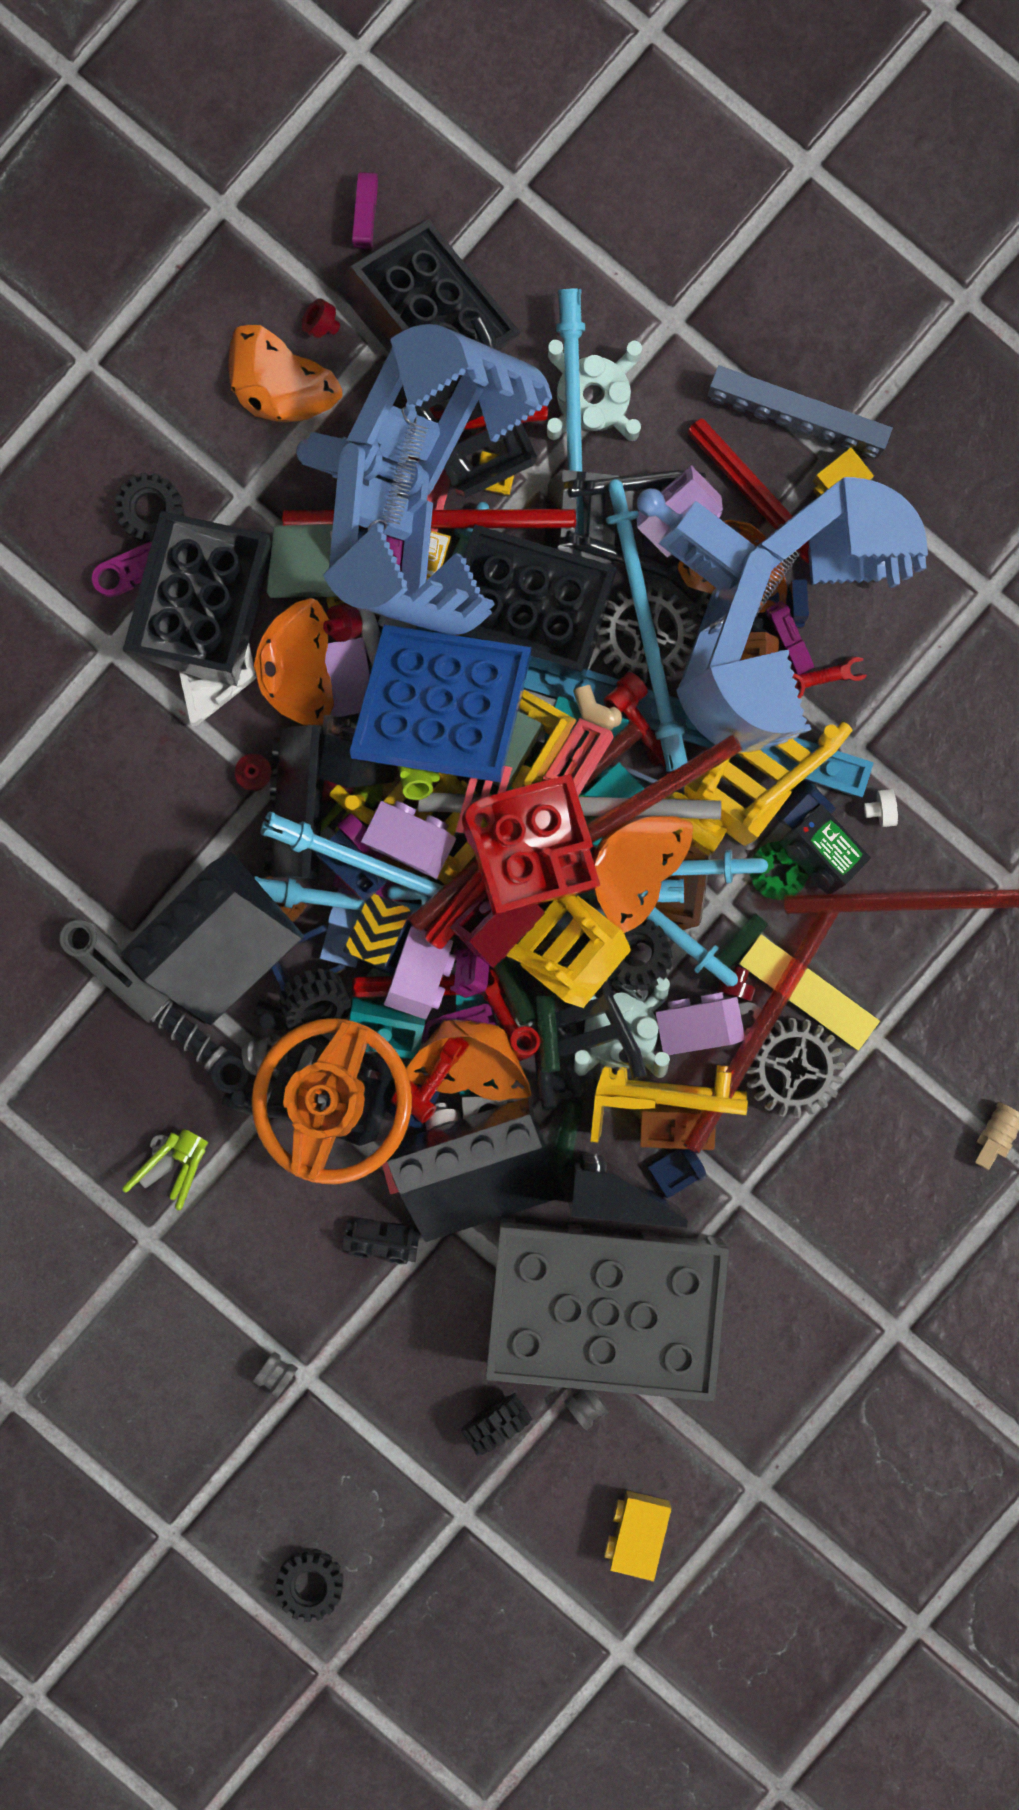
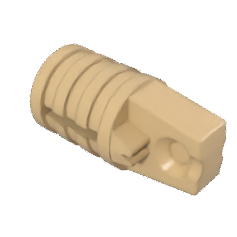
[975,1101,1019,1170]

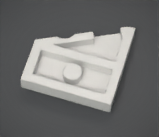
[179,643,257,727]

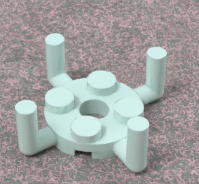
[547,340,642,441]
[574,977,670,1078]

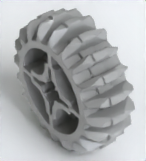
[597,584,696,684]
[744,1018,845,1118]

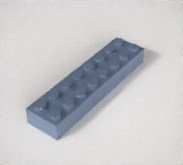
[707,365,893,459]

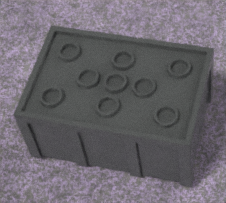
[486,1217,729,1402]

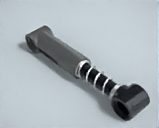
[59,920,252,1093]

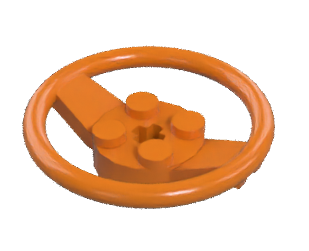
[252,1018,412,1184]

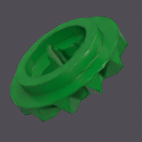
[750,841,809,900]

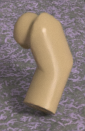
[573,685,622,730]

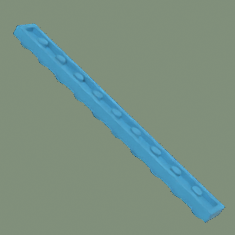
[524,666,874,798]

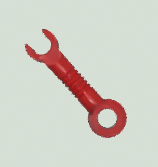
[792,656,867,699]
[603,672,666,767]
[478,969,540,1061]
[392,1037,470,1123]

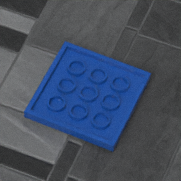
[350,624,531,782]

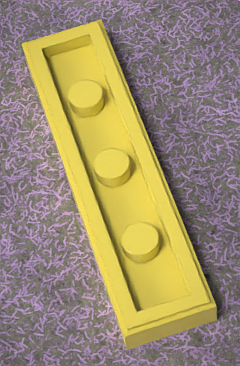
[739,934,880,1051]

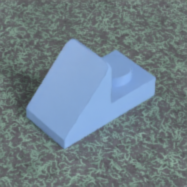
[320,888,361,968]

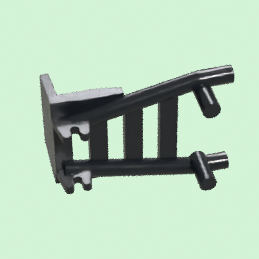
[382,314,537,498]
[544,470,706,581]
[509,933,647,1110]
[222,1001,395,1146]

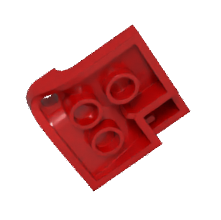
[462,774,601,916]

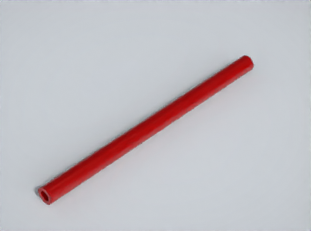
[283,509,576,528]

